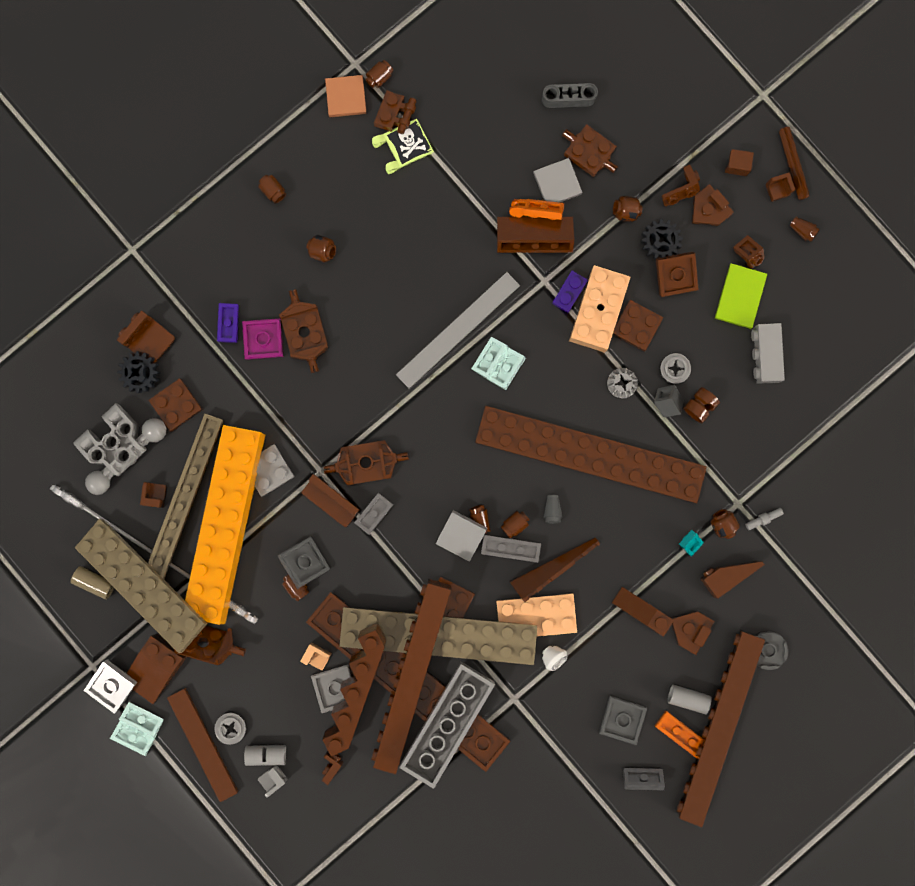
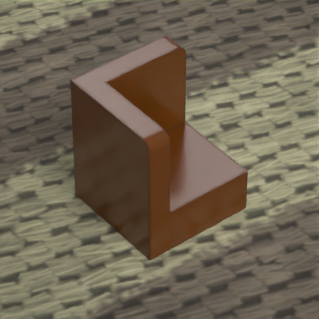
[725,149,754,176]
[765,173,795,202]
[140,482,167,508]

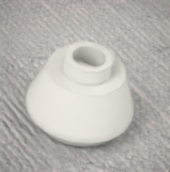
[542,646,567,671]

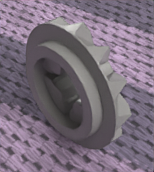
[660,353,691,384]
[607,368,638,398]
[215,712,246,745]

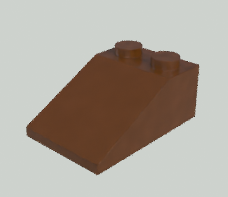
[127,634,187,704]

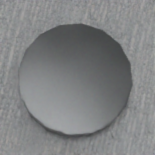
[755,631,788,670]

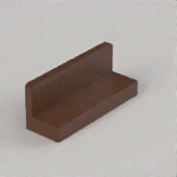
[301,474,360,527]

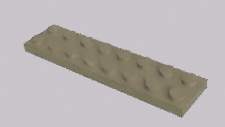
[75,519,207,653]

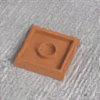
[325,75,366,117]

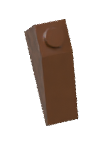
[700,561,765,599]
[611,587,674,637]

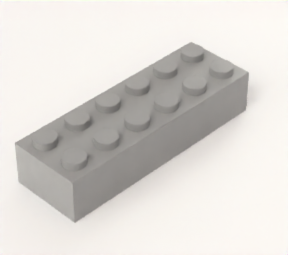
[400,662,495,789]

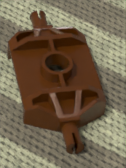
[279,289,328,373]
[323,440,409,485]
[174,626,246,665]

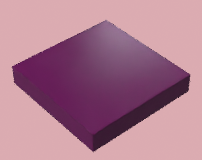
[242,319,284,360]

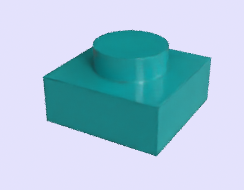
[679,530,704,557]

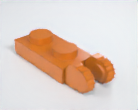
[509,199,564,220]

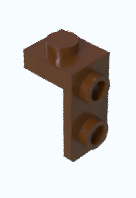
[662,165,700,206]

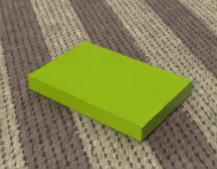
[714,263,767,329]

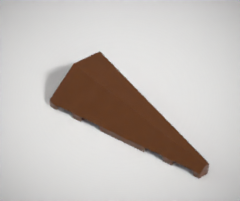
[509,538,600,602]

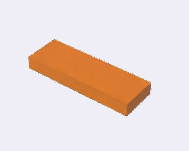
[654,710,704,759]

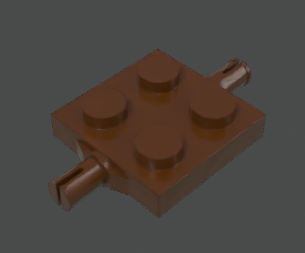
[562,124,618,177]

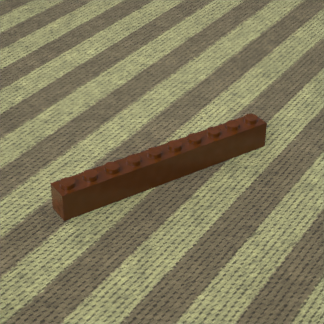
[371,579,451,774]
[677,631,765,827]

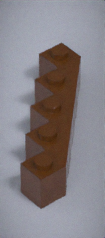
[322,623,386,756]

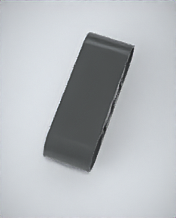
[542,83,598,108]

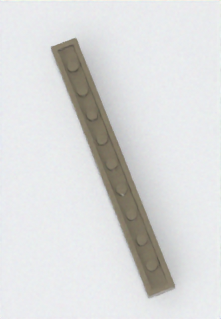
[148,414,224,579]

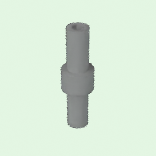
[745,508,784,531]

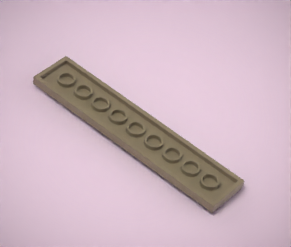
[339,607,537,665]

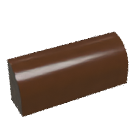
[497,217,574,253]

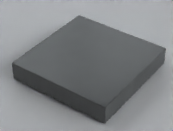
[278,536,330,589]
[599,695,647,745]

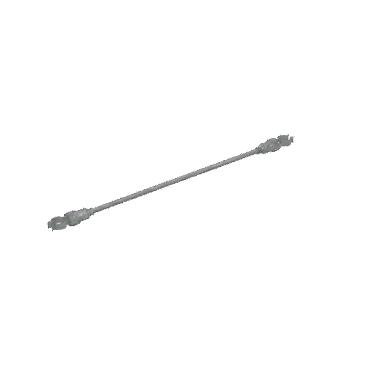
[50,485,258,624]

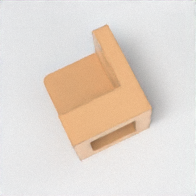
[300,643,332,670]

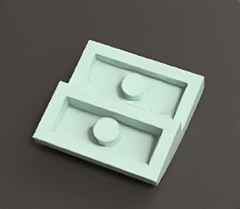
[472,337,526,390]
[110,702,164,756]

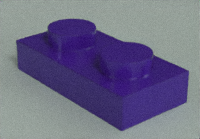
[552,271,588,313]
[217,303,239,343]

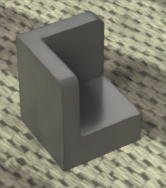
[654,385,684,417]

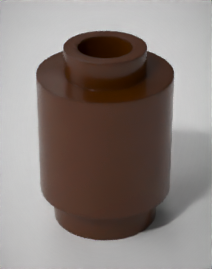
[366,60,393,88]
[259,175,286,204]
[501,511,529,538]
[282,574,309,602]

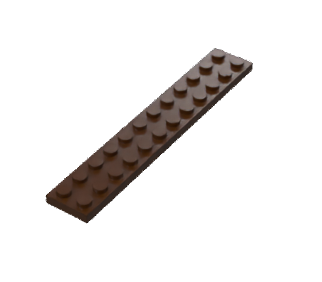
[475,406,707,503]
[306,592,511,772]

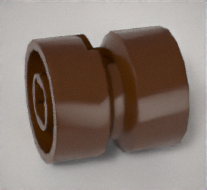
[683,387,720,424]

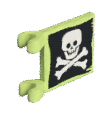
[372,119,434,174]

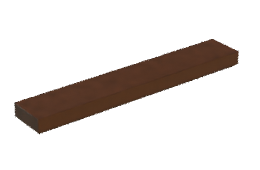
[167,688,238,802]

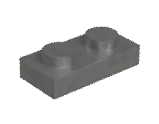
[354,493,393,535]
[623,768,665,790]

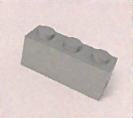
[751,323,785,384]

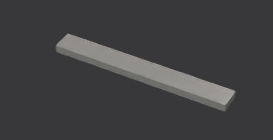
[396,272,520,389]

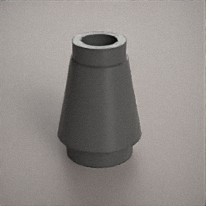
[544,495,563,524]

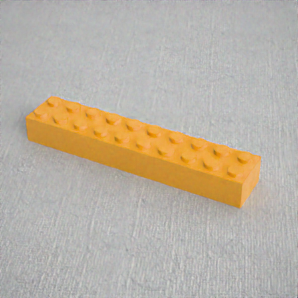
[185,425,265,625]

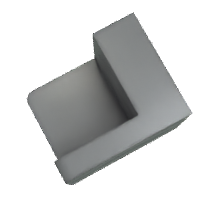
[258,765,288,798]

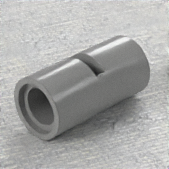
[668,685,711,715]
[244,745,286,766]

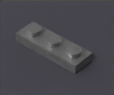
[481,535,541,563]

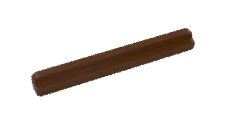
[779,127,809,200]

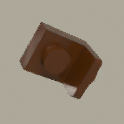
[733,235,765,269]
[322,751,343,785]

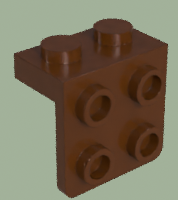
[117,310,175,364]

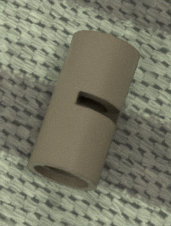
[71,566,114,600]

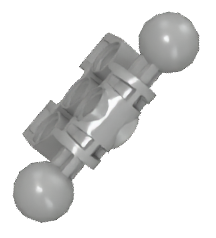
[73,403,166,495]

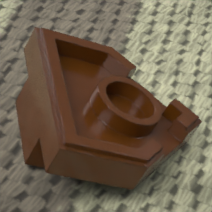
[692,184,734,226]
[671,611,715,655]

